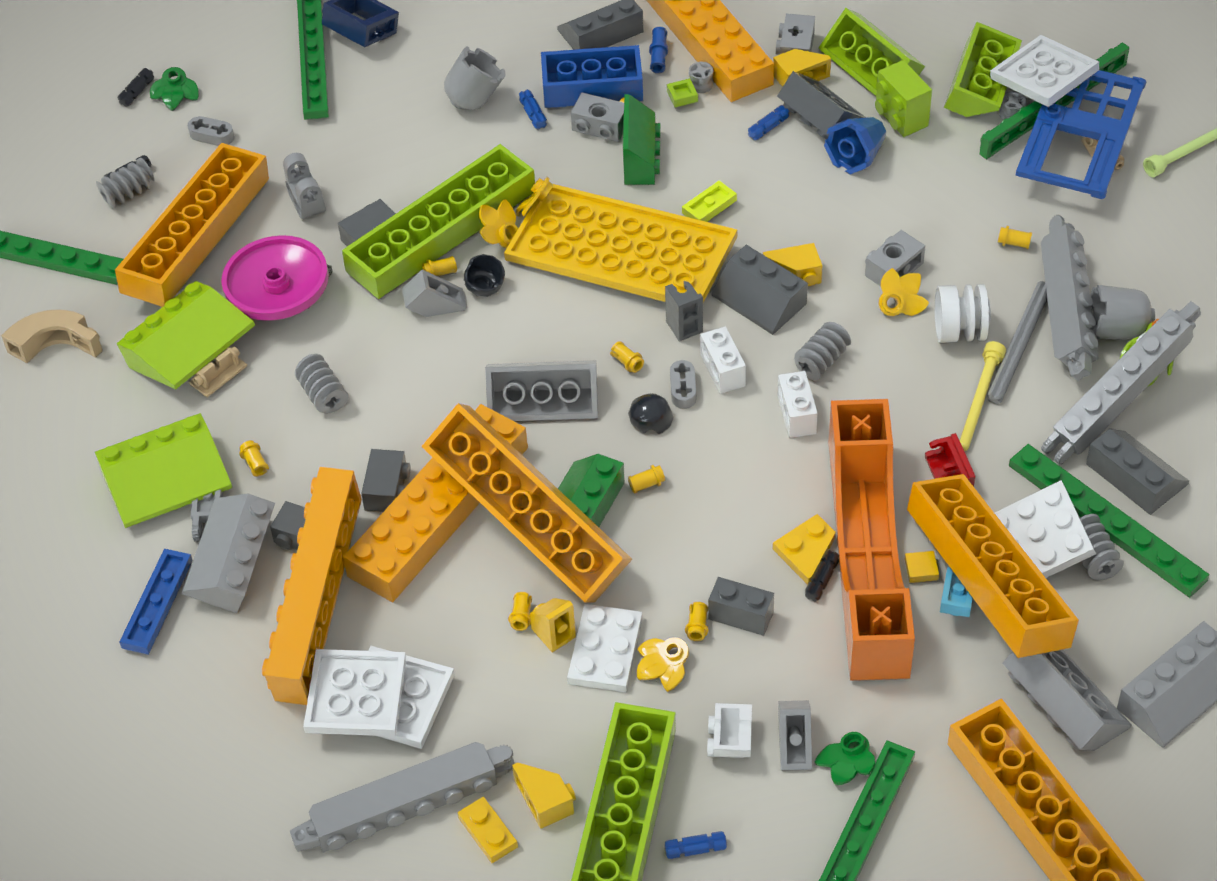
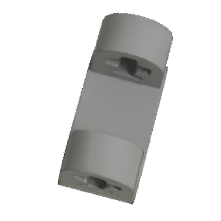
[283,152,326,219]

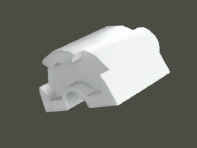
[707,703,752,758]

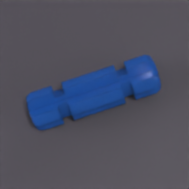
[519,89,547,130]
[748,105,789,140]
[665,831,727,859]

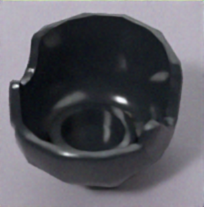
[463,254,505,297]
[628,393,673,434]

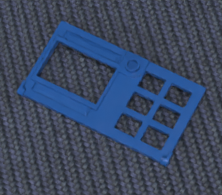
[1015,70,1147,199]

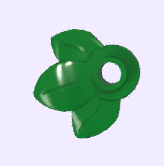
[150,67,199,111]
[815,732,875,785]

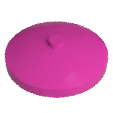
[221,235,329,320]

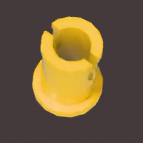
[998,225,1032,249]
[422,256,457,276]
[610,341,644,373]
[239,440,269,477]
[628,465,666,494]
[508,592,532,631]
[685,602,709,641]

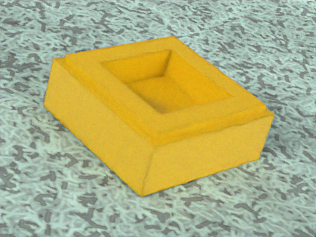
[904,551,939,583]

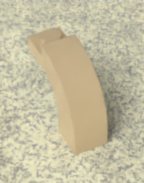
[1,310,103,363]

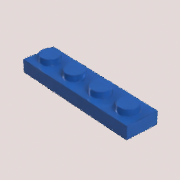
[119,548,193,655]

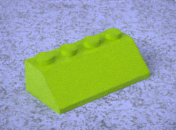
[818,7,925,96]
[944,22,1022,117]

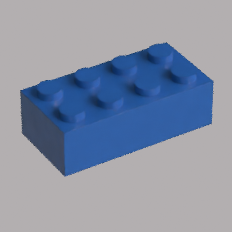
[541,45,643,108]

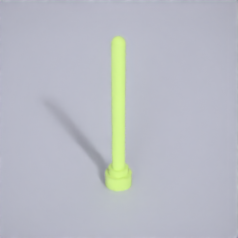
[1143,128,1217,177]

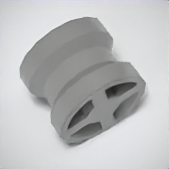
[689,62,713,93]
[999,91,1026,120]

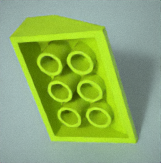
[116,281,255,390]
[95,413,233,528]

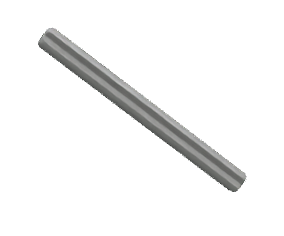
[987,281,1047,404]

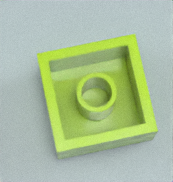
[875,60,932,137]

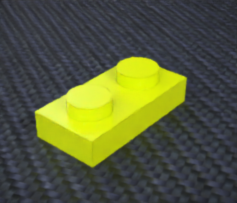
[682,181,737,222]

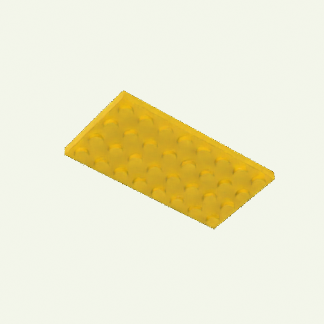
[504,184,738,303]

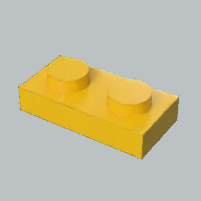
[457,796,518,863]

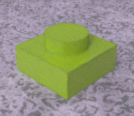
[666,78,698,108]

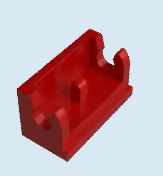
[925,433,976,487]

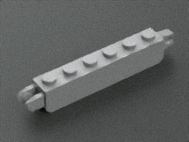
[1041,215,1099,381]
[1041,301,1201,464]
[290,742,514,853]

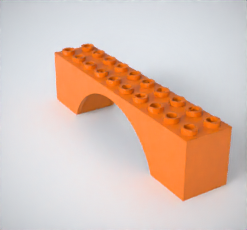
[828,399,915,681]

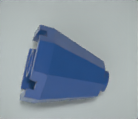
[824,117,886,174]

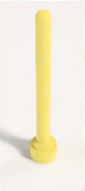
[960,341,1006,452]

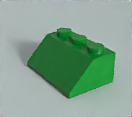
[623,94,661,185]
[558,454,625,527]

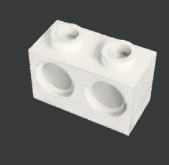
[700,326,746,394]
[777,371,818,438]

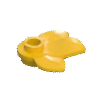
[516,177,553,217]
[479,199,518,248]
[878,268,929,316]
[637,637,689,692]

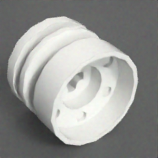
[935,284,991,343]

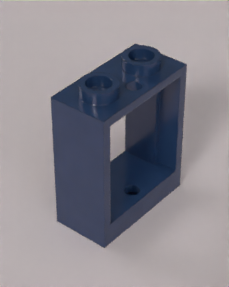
[322,0,399,48]

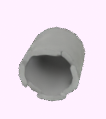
[444,46,506,110]
[1090,285,1155,340]

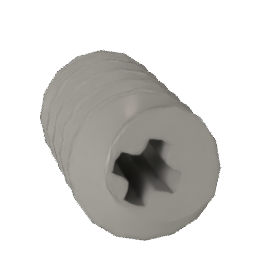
[96,158,154,208]
[794,322,851,381]
[295,354,349,413]
[1080,514,1124,580]

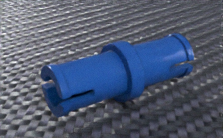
[649,27,668,73]

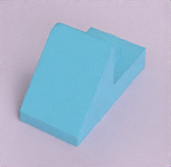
[940,567,973,617]

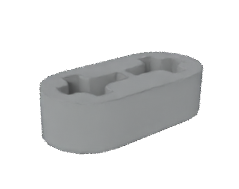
[187,116,234,146]
[670,360,696,409]

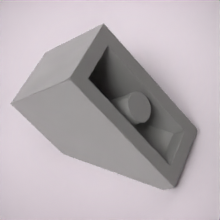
[402,270,466,317]
[778,700,812,770]

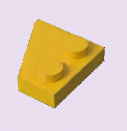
[772,514,836,585]

